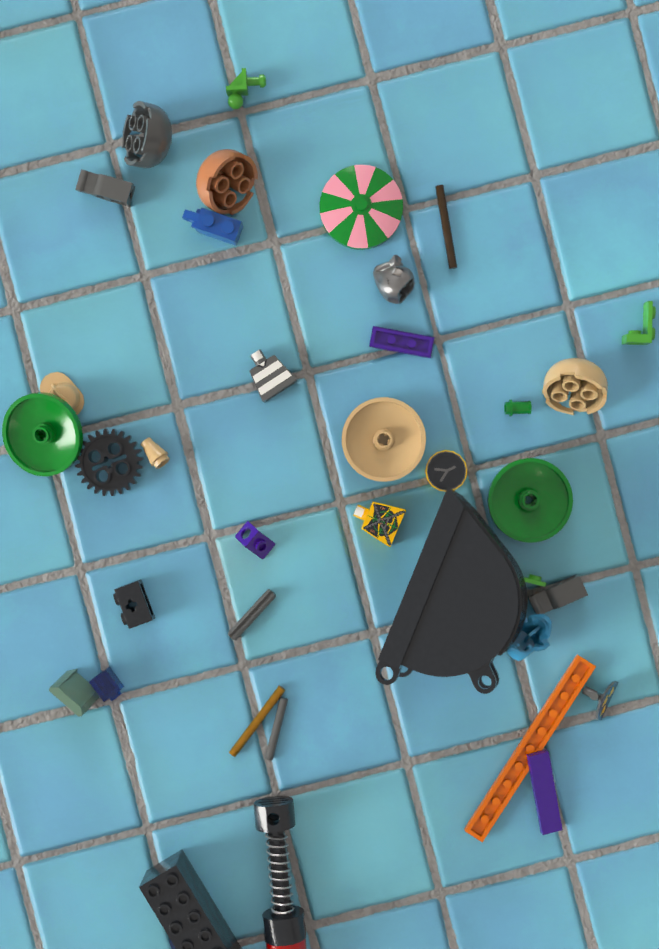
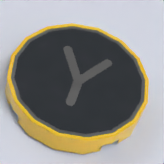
[425,450,467,492]

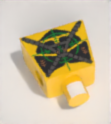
[353,501,406,547]

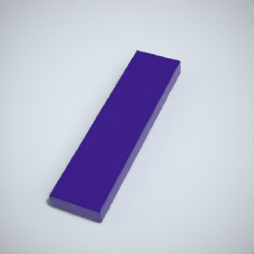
[527,749,563,835]

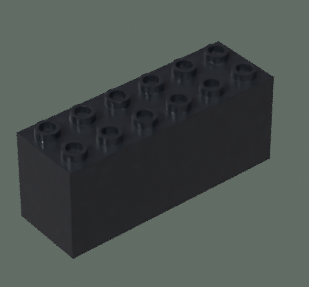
[139,850,242,949]

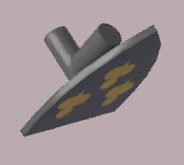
[582,681,619,720]

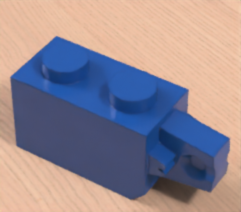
[182,207,243,246]

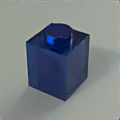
[89,666,124,702]

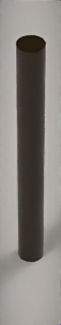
[435,185,457,269]

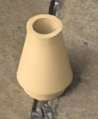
[140,437,170,469]

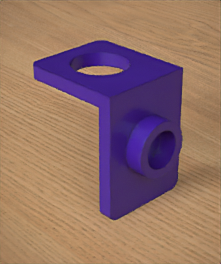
[235,521,275,559]

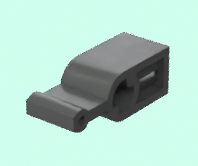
[75,169,135,207]
[528,575,588,614]

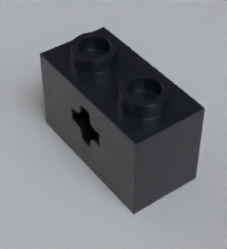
[113,579,155,629]

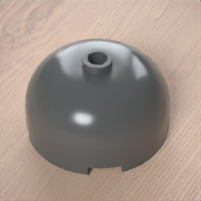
[122,101,172,168]

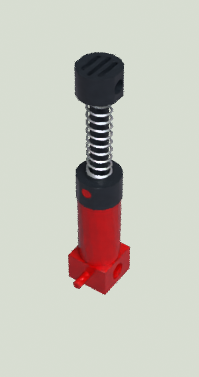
[253,796,306,949]

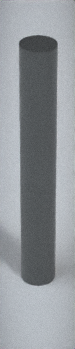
[265,697,288,760]

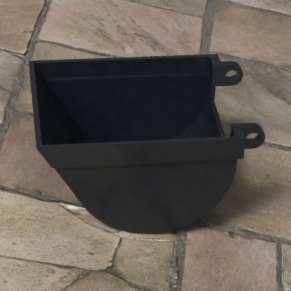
[375,487,528,694]

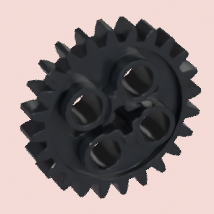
[75,429,144,496]

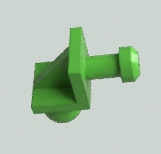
[226,68,266,110]

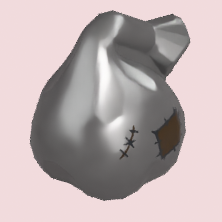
[373,255,415,304]

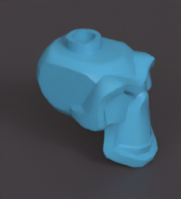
[506,614,552,661]

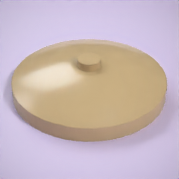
[342,397,426,482]

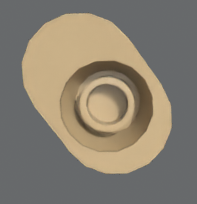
[40,372,84,415]

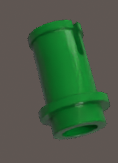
[504,400,532,416]

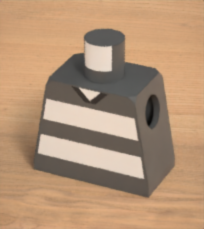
[250,349,297,403]

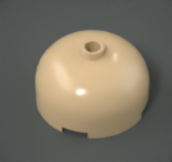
[542,358,608,415]

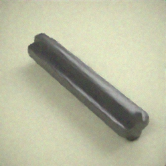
[228,589,276,640]

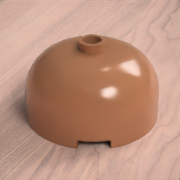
[196,149,258,215]

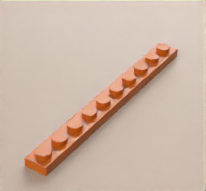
[464,654,596,843]

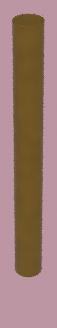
[229,685,286,757]

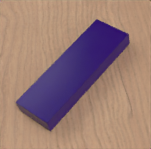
[369,326,435,358]

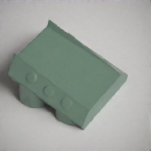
[49,669,99,717]

